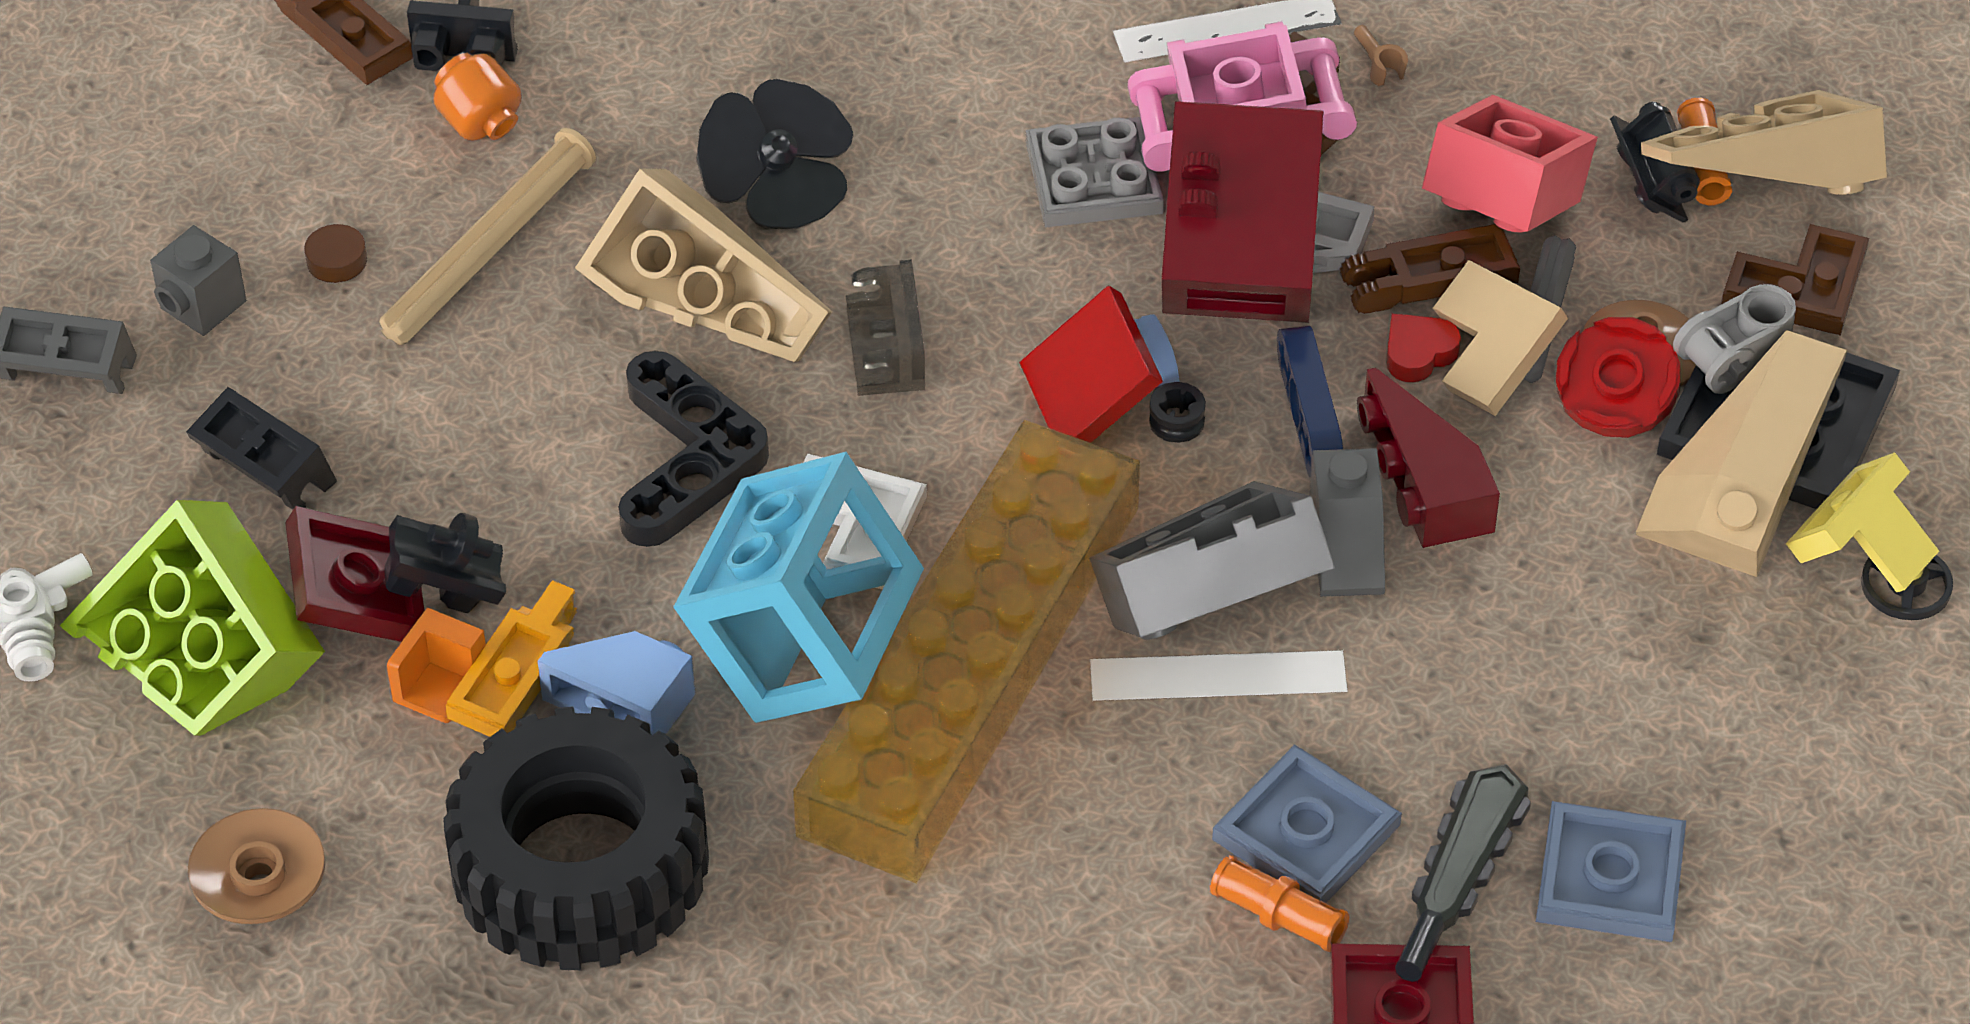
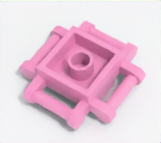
[1128,21,1357,172]

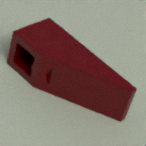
[1357,367,1500,548]

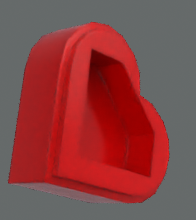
[1386,313,1461,383]

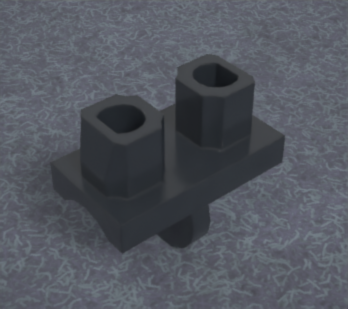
[407,0,518,71]
[385,513,506,613]

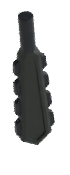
[1395,764,1531,982]

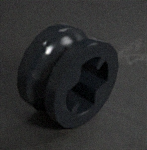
[1149,382,1206,443]

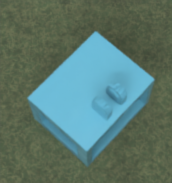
[673,452,924,723]

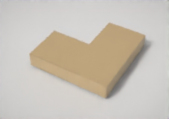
[1433,260,1568,416]

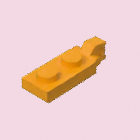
[446,580,577,737]

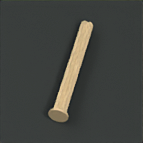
[379,128,596,345]

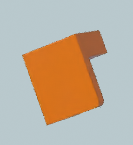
[387,607,486,723]

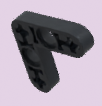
[618,351,769,547]

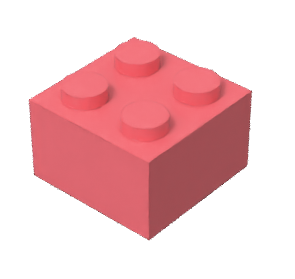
[1422,95,1598,233]

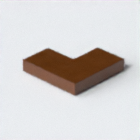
[1721,224,1869,336]

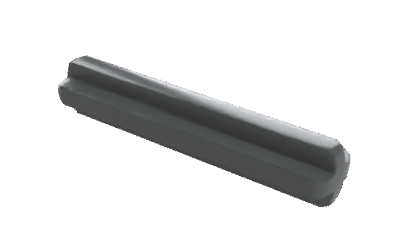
[1524,235,1576,383]

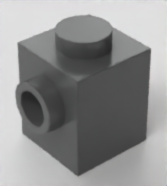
[150,225,247,336]

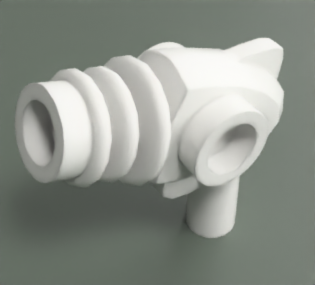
[0,553,93,681]

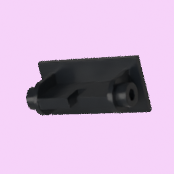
[1610,102,1700,223]

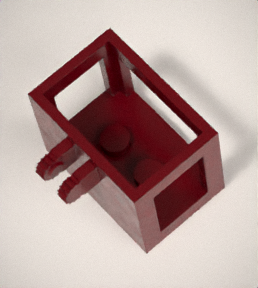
[1161,101,1324,323]

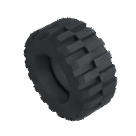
[443,706,709,971]

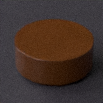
[304,224,367,283]

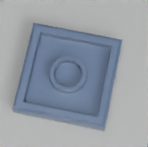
[1212,744,1402,903]
[1536,801,1686,942]

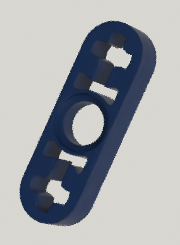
[1277,326,1343,478]

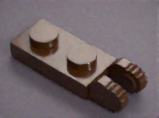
[274,0,413,85]
[1339,224,1520,314]

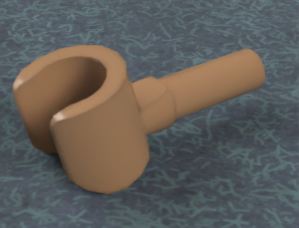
[1354,25,1408,86]

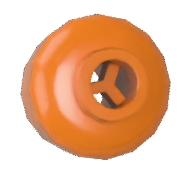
[434,53,522,141]

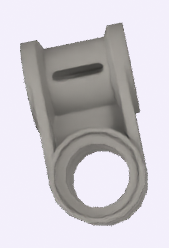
[1673,284,1796,394]

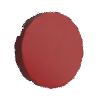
[1556,317,1681,438]

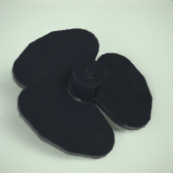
[696,79,853,229]

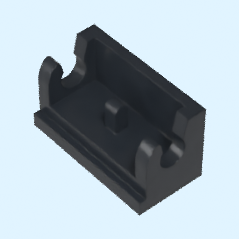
[186,387,337,510]

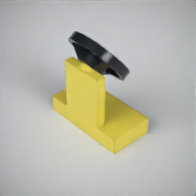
[1786,452,1953,620]

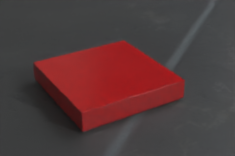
[1019,285,1163,457]

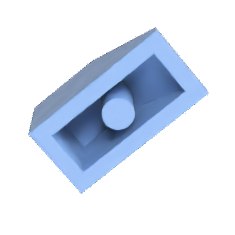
[537,631,695,735]

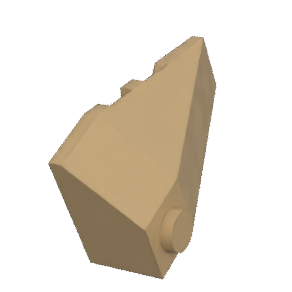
[1641,90,1887,195]
[575,169,832,362]
[1636,330,1847,577]

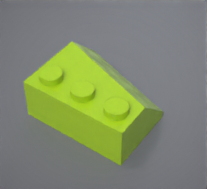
[59,500,325,736]

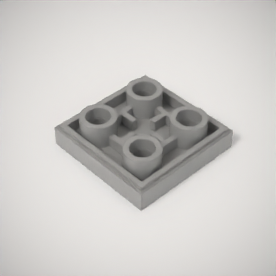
[1026,117,1163,228]

